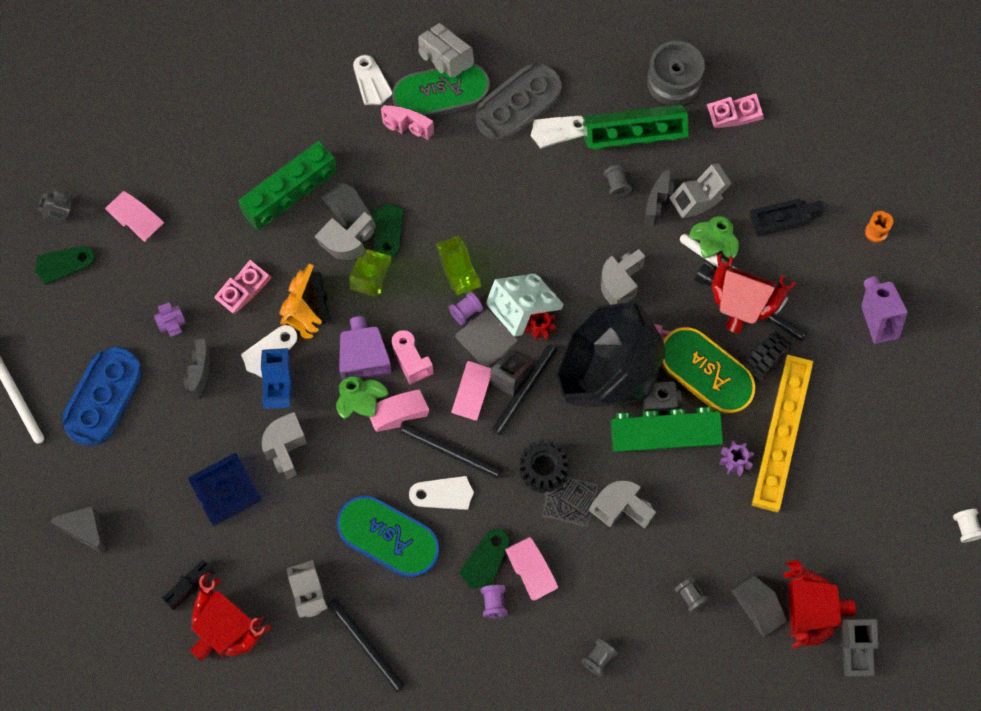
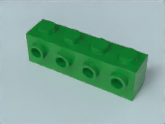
[582,104,689,149]
[238,141,337,231]
[610,407,723,453]

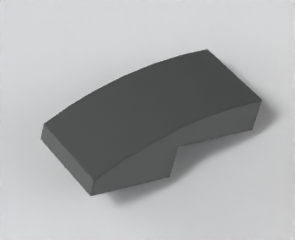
[643,170,674,226]
[184,338,210,400]

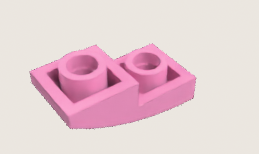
[707,94,764,128]
[381,105,434,140]
[105,191,164,242]
[214,260,272,314]
[451,361,492,421]
[369,389,429,432]
[505,537,558,600]

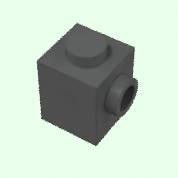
[641,381,681,416]

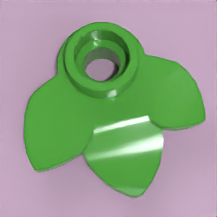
[689,216,739,259]
[336,376,388,419]

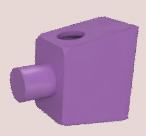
[862,276,908,344]
[339,316,392,381]

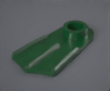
[371,203,403,258]
[34,246,95,285]
[459,529,509,589]

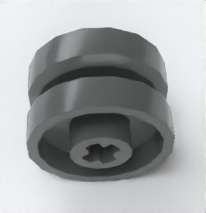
[647,41,705,106]

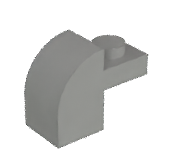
[670,163,732,218]
[314,212,376,260]
[601,249,645,305]
[262,412,307,480]
[589,481,656,529]
[287,560,328,617]

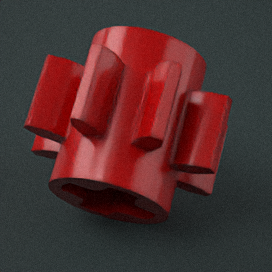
[525,312,556,341]

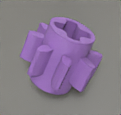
[154,302,186,337]
[719,441,754,476]

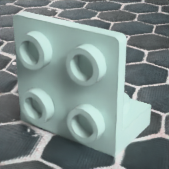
[486,274,564,336]

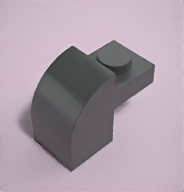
[840,619,878,677]

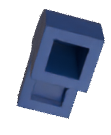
[261,348,293,409]

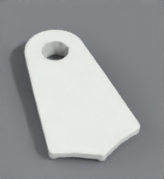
[353,55,392,105]
[531,116,584,148]
[241,325,297,378]
[409,476,474,510]

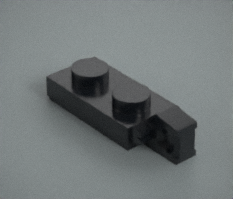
[750,198,824,237]

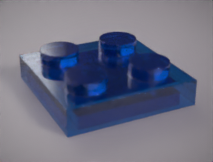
[188,452,262,527]

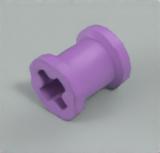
[448,291,483,325]
[481,585,508,618]

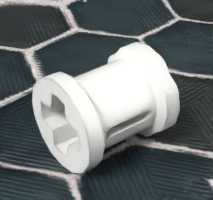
[953,509,981,543]

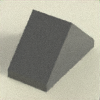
[321,182,372,229]
[490,350,533,397]
[51,506,106,554]
[731,576,787,638]

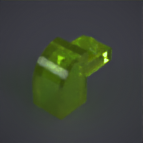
[435,235,481,296]
[350,249,391,298]

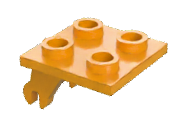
[279,264,322,339]

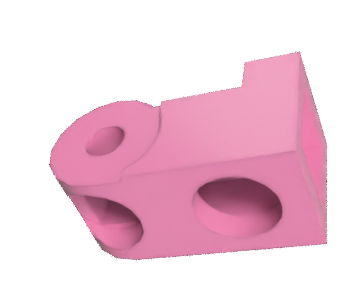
[392,330,434,385]

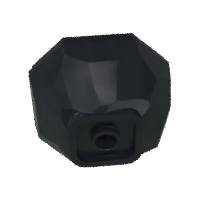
[556,302,666,407]

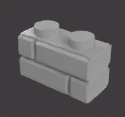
[418,23,474,78]

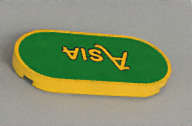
[661,327,755,414]

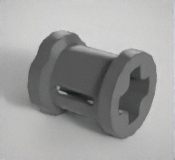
[603,164,632,198]
[674,576,711,613]
[581,639,618,677]

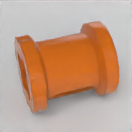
[865,211,894,243]

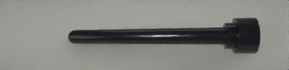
[694,263,807,341]

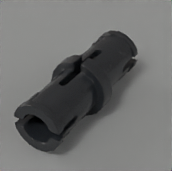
[307,271,330,325]
[161,559,215,611]

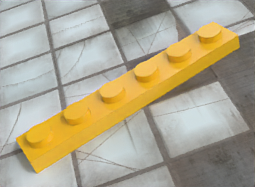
[751,355,813,513]

